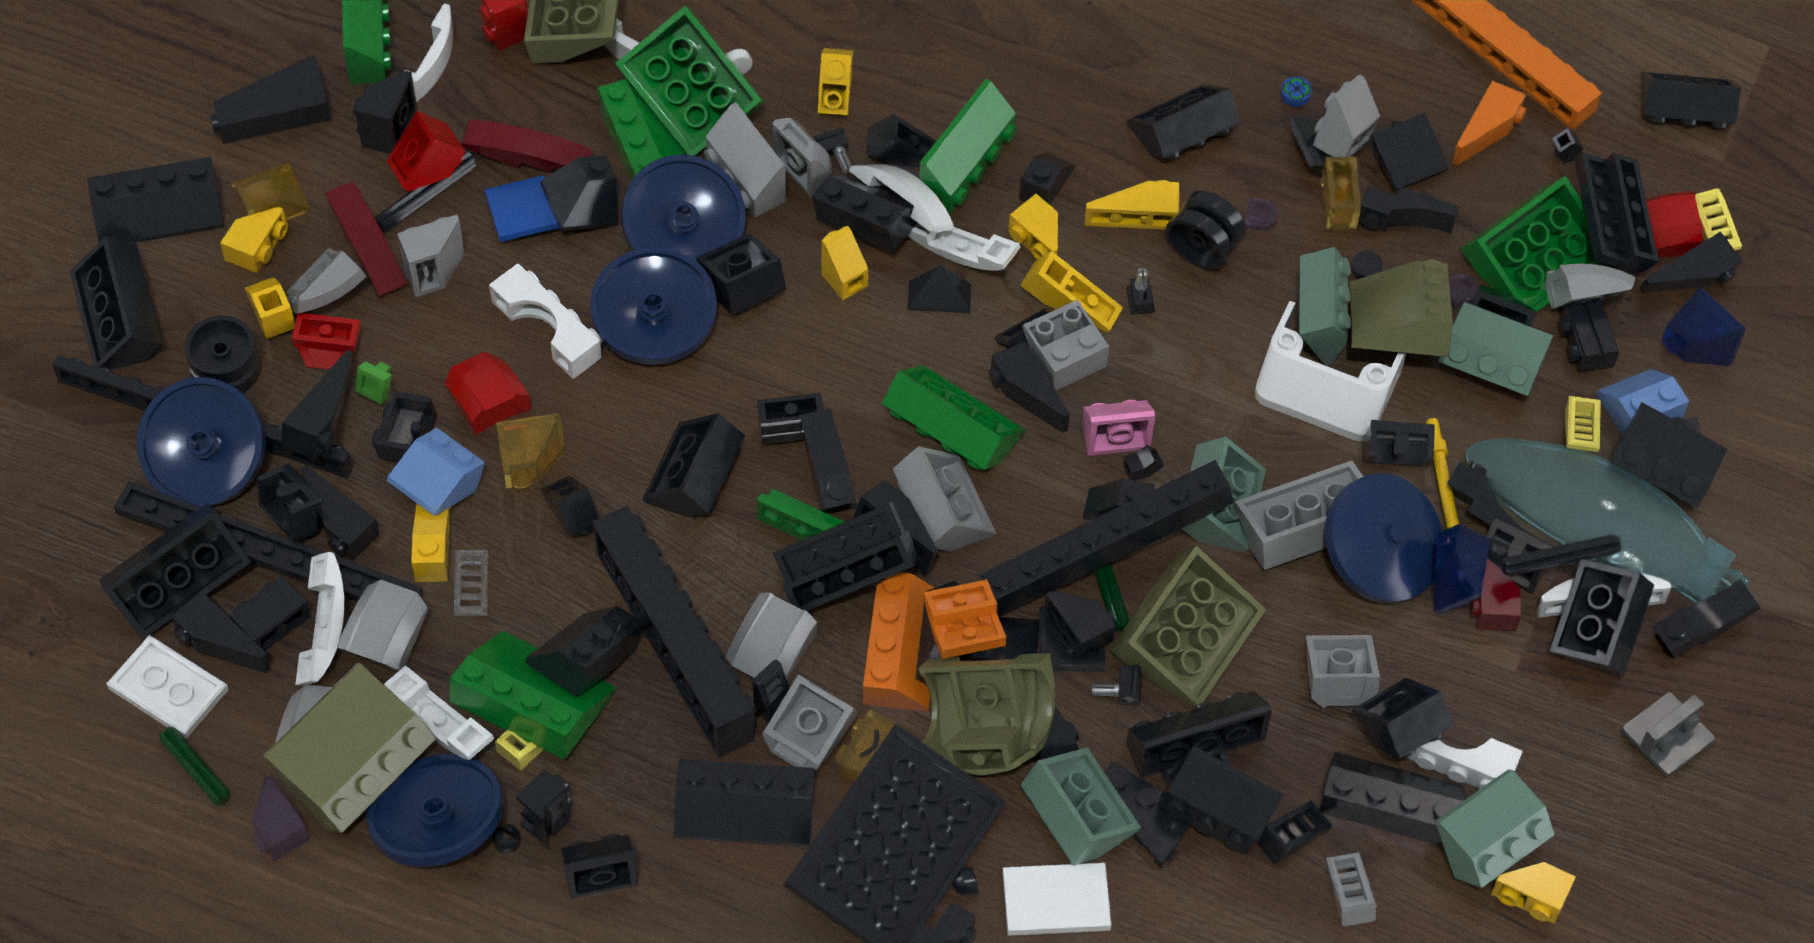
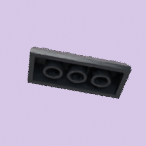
[87,157,224,243]
[70,236,162,370]
[99,502,251,640]
[1126,691,1272,778]
[1319,752,1466,846]
[674,759,815,847]

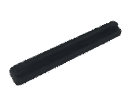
[375,152,477,232]
[1501,534,1622,576]

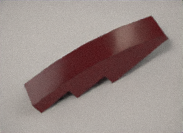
[461,119,592,174]
[325,181,407,298]

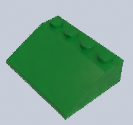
[615,5,766,156]
[1460,176,1602,312]
[450,631,617,760]

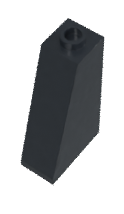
[210,55,331,144]

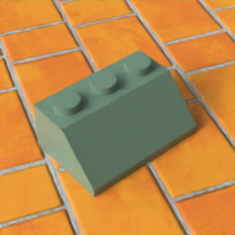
[1299,247,1351,366]
[1438,302,1554,396]
[1181,436,1266,551]
[1020,747,1141,866]
[1435,769,1555,888]

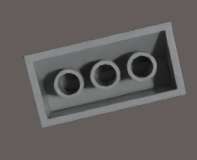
[1235,460,1364,570]

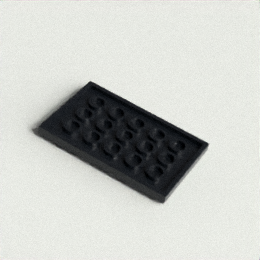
[783,723,1006,943]

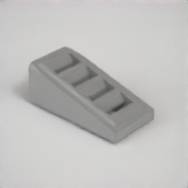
[1326,852,1376,926]

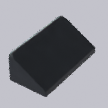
[1289,117,1341,178]

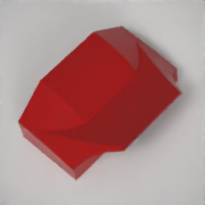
[291,313,361,370]

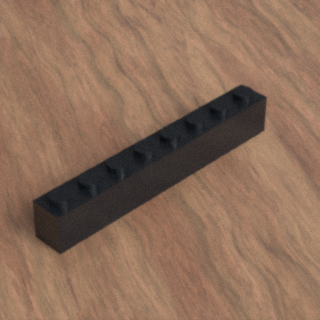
[979,460,1234,617]

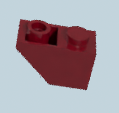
[1470,557,1521,632]

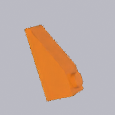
[1452,81,1527,165]

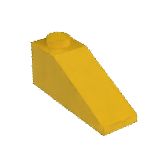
[1084,180,1179,230]
[1020,251,1123,332]
[411,504,450,582]

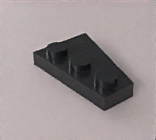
[1104,761,1192,869]

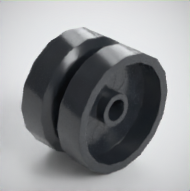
[1165,190,1246,270]
[184,315,261,392]

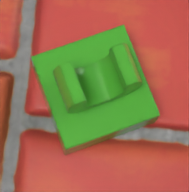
[355,361,392,405]

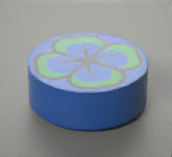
[1281,77,1312,107]

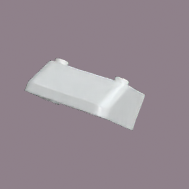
[1255,301,1406,441]

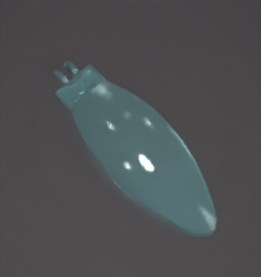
[1465,438,1749,603]

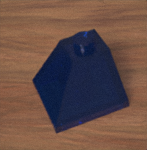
[1662,287,1746,366]
[1434,524,1490,614]

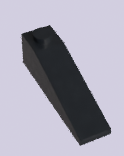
[282,350,353,460]

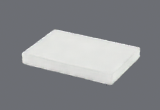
[107,635,229,739]
[1002,863,1111,936]

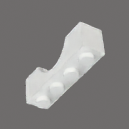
[489,263,602,379]
[1378,738,1523,790]

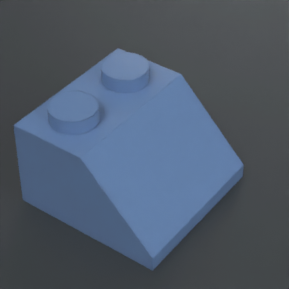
[1595,369,1689,435]
[387,428,485,516]

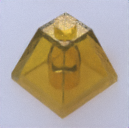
[231,162,311,220]
[496,413,565,489]

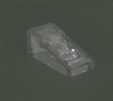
[454,550,489,615]

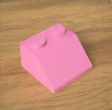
[1082,400,1155,456]

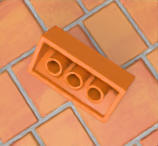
[863,572,935,712]

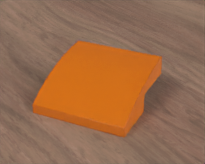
[923,580,1007,659]

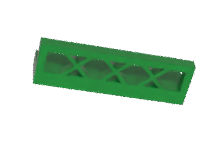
[757,488,844,540]

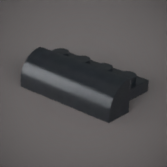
[1574,152,1659,275]
[773,502,916,611]

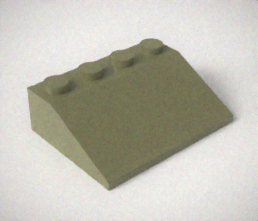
[524,0,619,63]
[1349,259,1453,357]
[1109,545,1266,707]
[262,663,436,833]

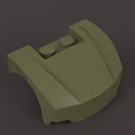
[919,653,1055,775]

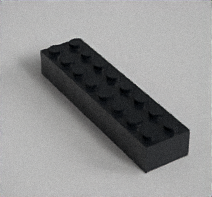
[592,505,756,758]

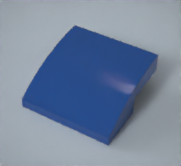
[484,175,559,242]

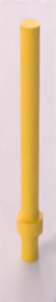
[1426,418,1472,593]

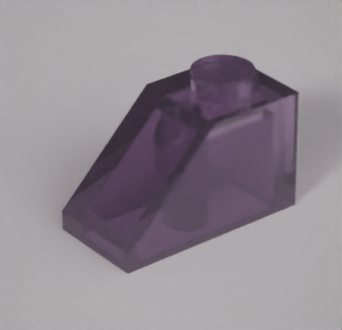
[252,775,309,861]

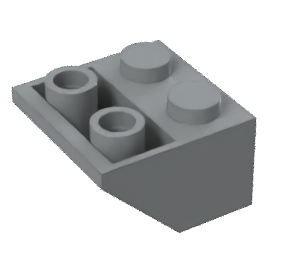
[1313,74,1380,163]
[397,215,465,298]
[1023,300,1110,390]

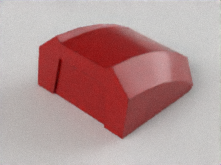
[1646,191,1702,258]
[445,352,531,435]

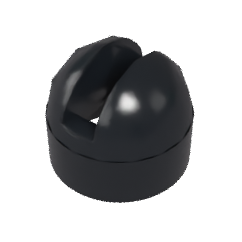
[493,823,521,854]
[953,866,979,896]

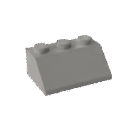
[704,103,786,218]
[893,446,996,551]

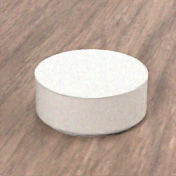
[727,49,753,74]

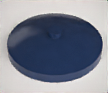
[621,155,746,262]
[590,247,717,365]
[137,377,266,507]
[1325,473,1444,604]
[367,754,504,867]

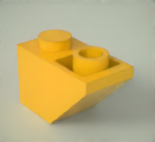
[818,48,854,115]
[1009,194,1058,260]
[220,207,288,273]
[821,226,868,301]
[244,277,295,339]
[1491,862,1576,924]

